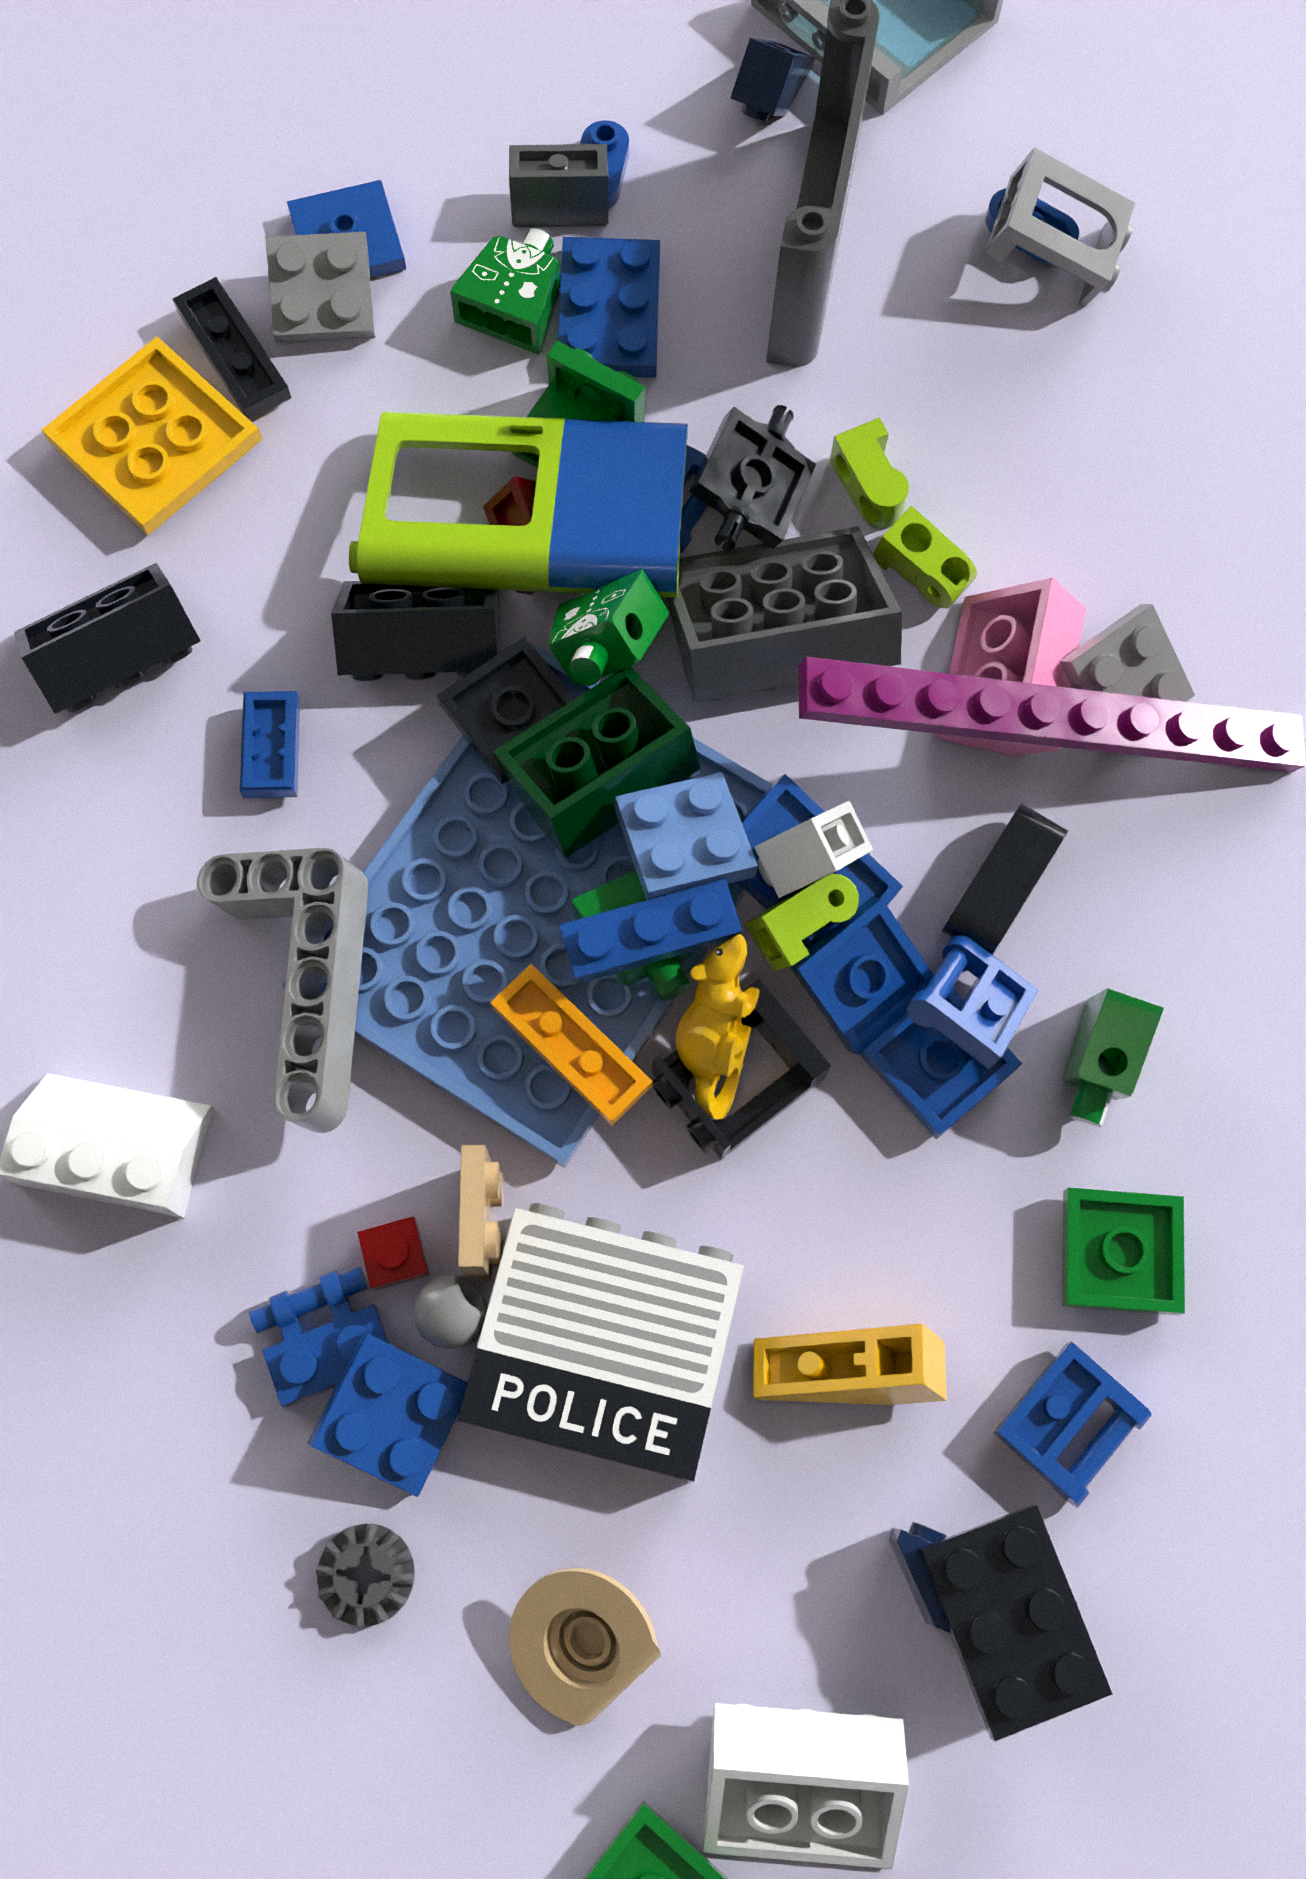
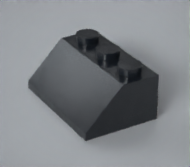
[14,563,201,714]
[331,581,500,681]

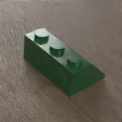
[493,666,701,858]

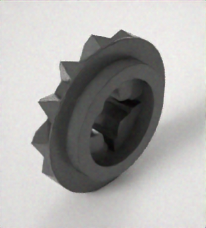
[315,1524,415,1627]

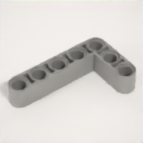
[197,848,368,1133]

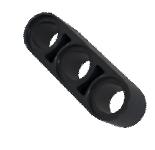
[942,803,1069,955]

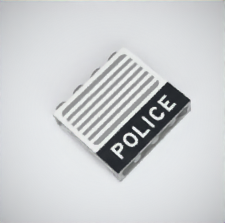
[457,1203,744,1482]

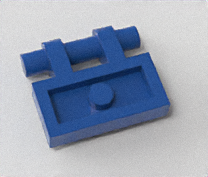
[249,1267,390,1408]

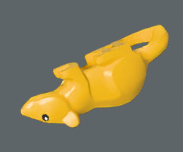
[675,934,759,1119]

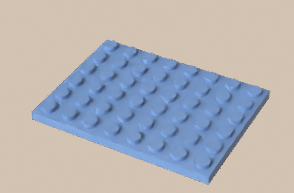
[282,642,772,1168]

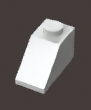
[754,801,873,898]

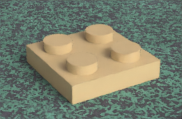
[458,1145,504,1281]

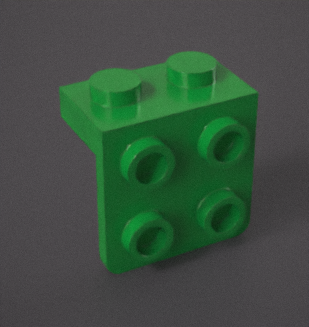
[511,341,645,468]

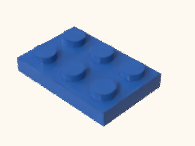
[558,237,660,378]
[737,774,903,949]

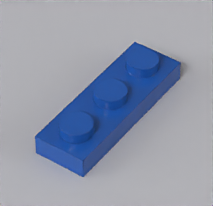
[559,878,743,984]

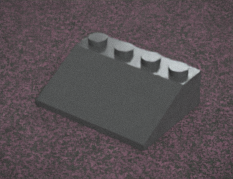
[667,526,902,702]

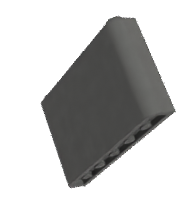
[766,0,880,367]

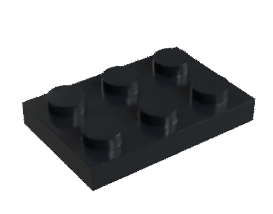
[918,1505,1113,1741]

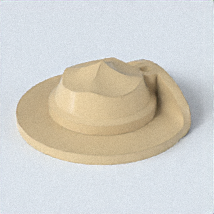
[509,1568,661,1726]

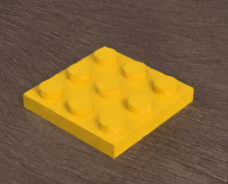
[41,336,262,536]

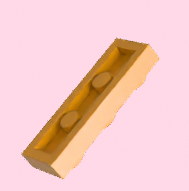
[490,964,653,1126]

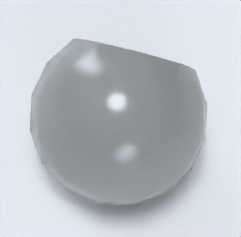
[414,1274,488,1349]

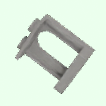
[985,147,1135,307]

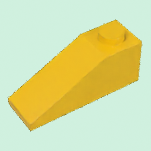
[753,1324,947,1405]

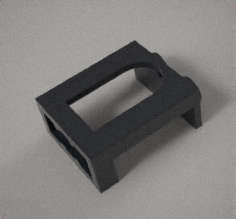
[652,979,831,1160]

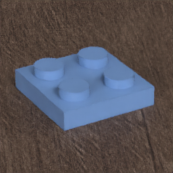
[614,772,758,900]

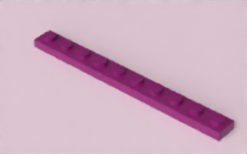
[798,656,1305,772]

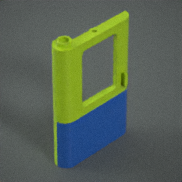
[349,411,688,598]

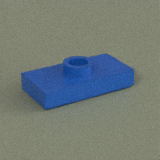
[240,691,300,798]

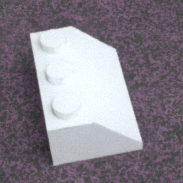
[0,1073,214,1218]
[703,1703,909,1869]

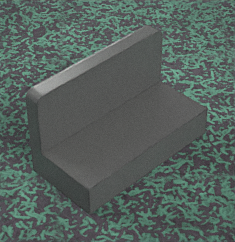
[509,144,609,227]

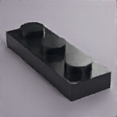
[172,277,291,420]

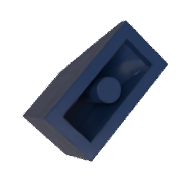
[730,38,816,122]

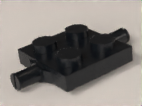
[689,405,816,550]

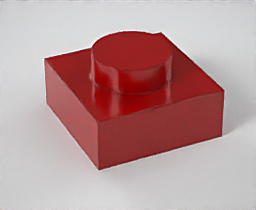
[357,1216,430,1291]

